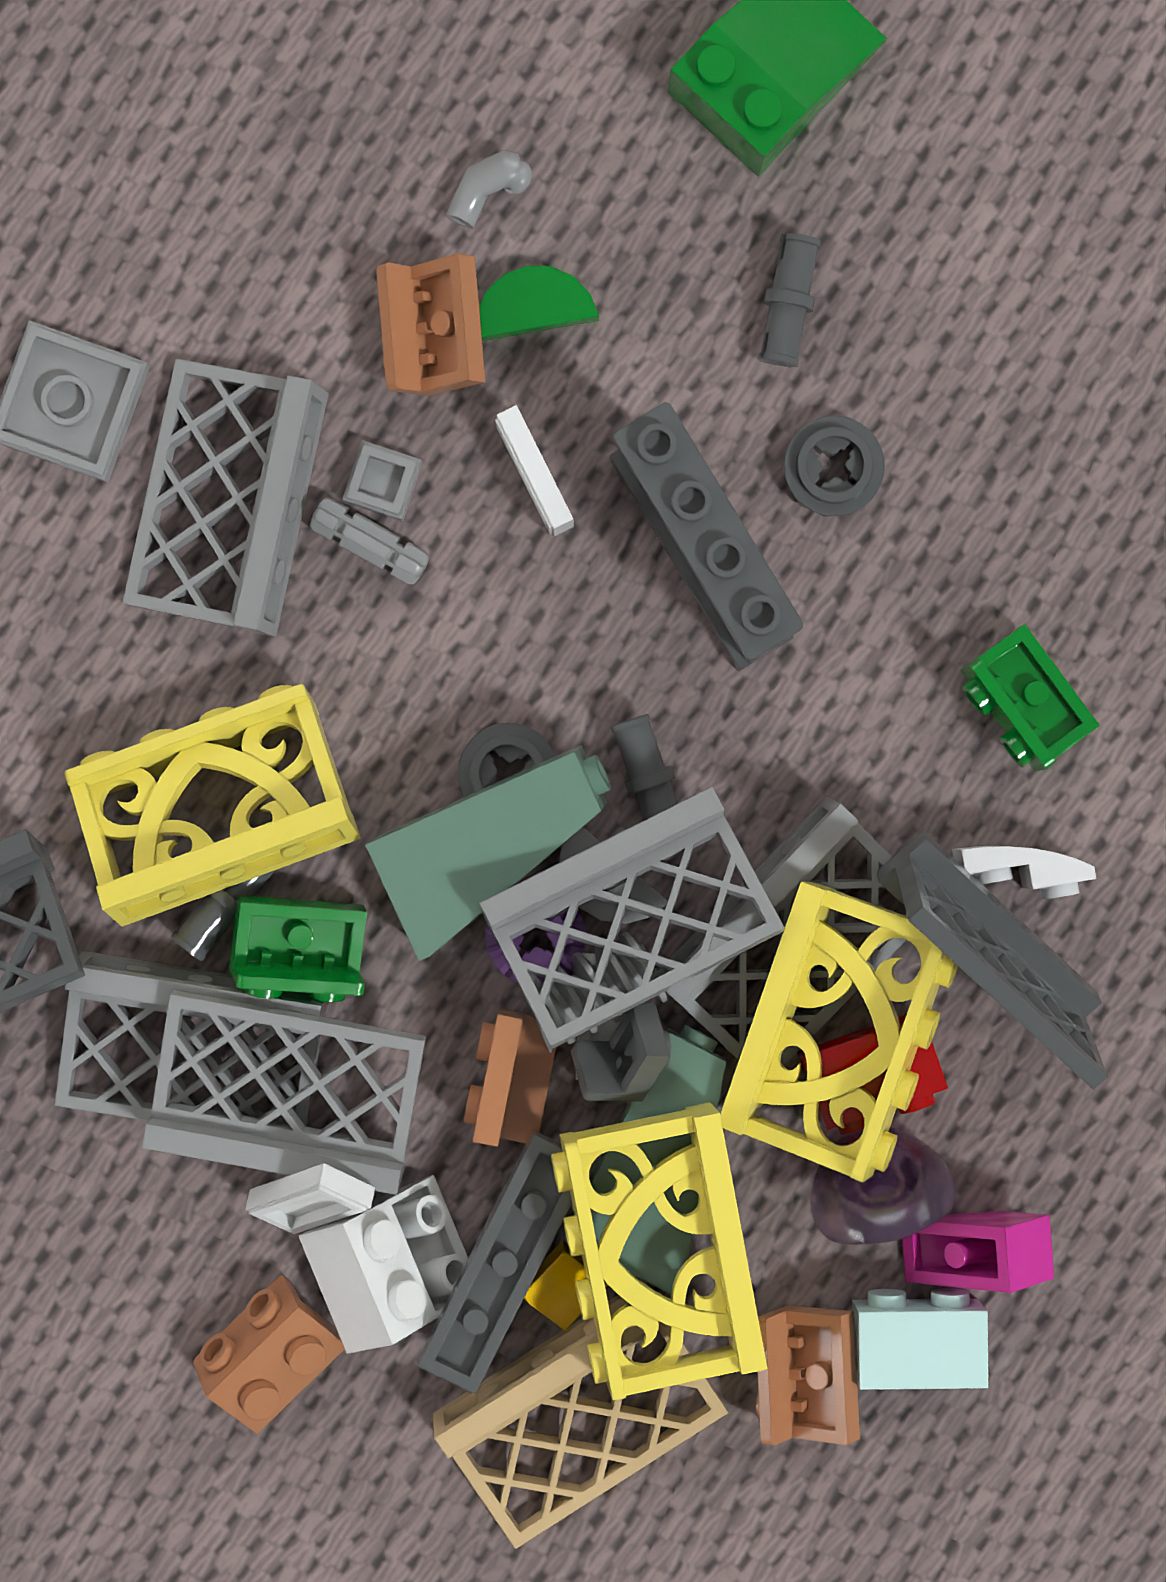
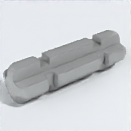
[310,498,429,585]

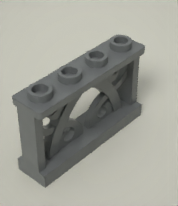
[610,402,803,671]

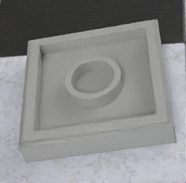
[0,320,150,483]

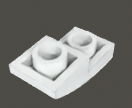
[952,846,1096,899]

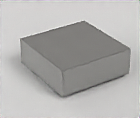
[342,440,423,522]

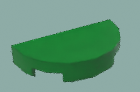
[479,266,599,342]

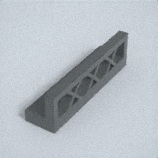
[417,1130,572,1394]

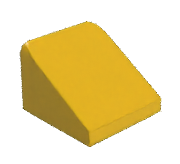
[524,1240,608,1331]

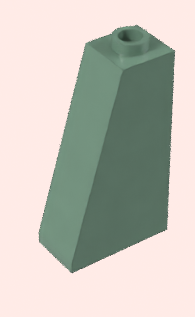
[365,745,611,961]
[563,1024,726,1294]

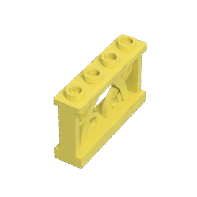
[64,684,361,927]
[720,882,958,1182]
[551,1102,768,1401]

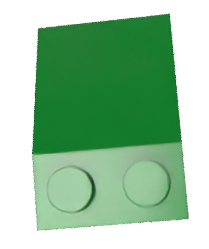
[668,0,887,177]

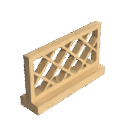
[433,1279,728,1549]

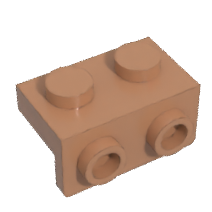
[376,253,485,396]
[463,1008,556,1147]
[193,1275,345,1434]
[756,1305,860,1446]

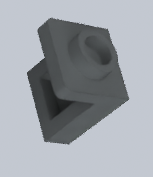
[571,1003,671,1102]

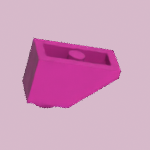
[901,1211,1054,1293]

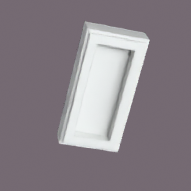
[495,405,574,536]
[245,1163,375,1234]

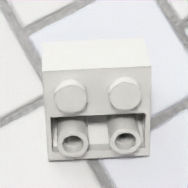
[299,1175,468,1354]

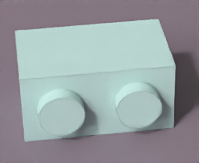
[852,1288,988,1390]

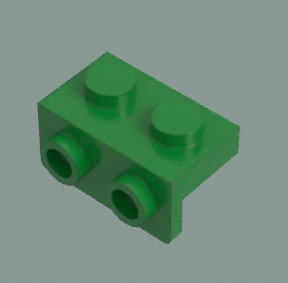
[960,624,1100,771]
[229,895,367,1002]

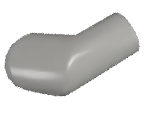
[445,150,532,229]

